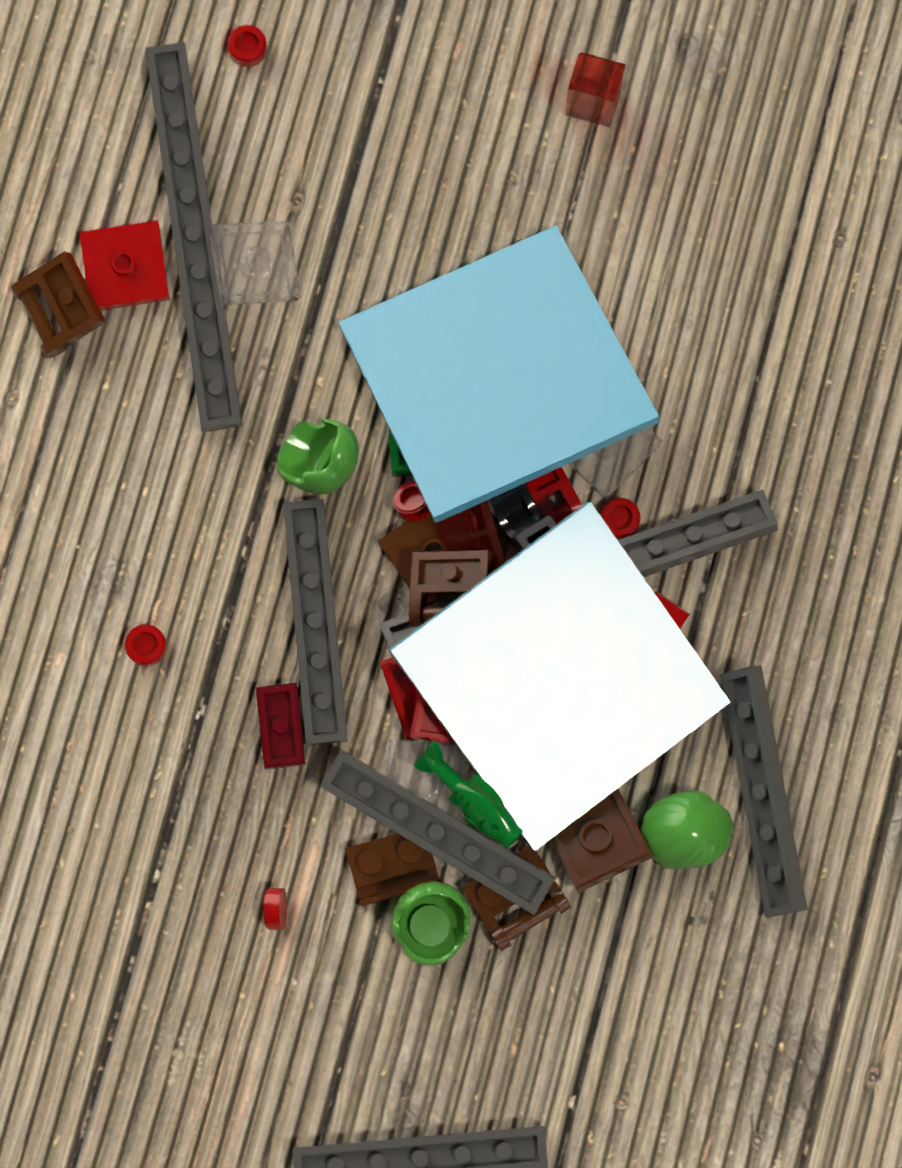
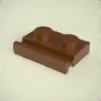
[345,833,441,907]

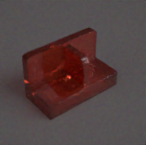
[437,501,506,572]

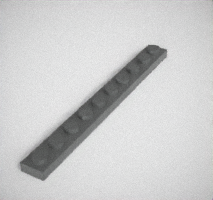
[146,42,243,433]
[380,490,778,658]

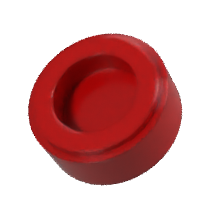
[227,25,267,67]
[392,481,430,522]
[600,498,640,540]
[125,624,167,667]
[263,888,287,930]

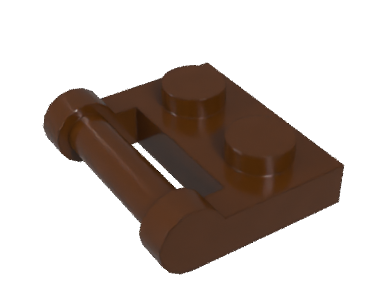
[11,251,106,358]
[409,550,494,627]
[462,846,572,952]

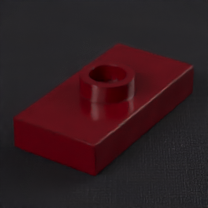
[256,683,306,770]

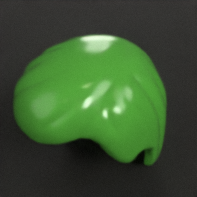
[276,418,359,494]
[641,791,733,869]
[391,881,471,966]

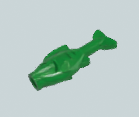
[414,740,524,849]

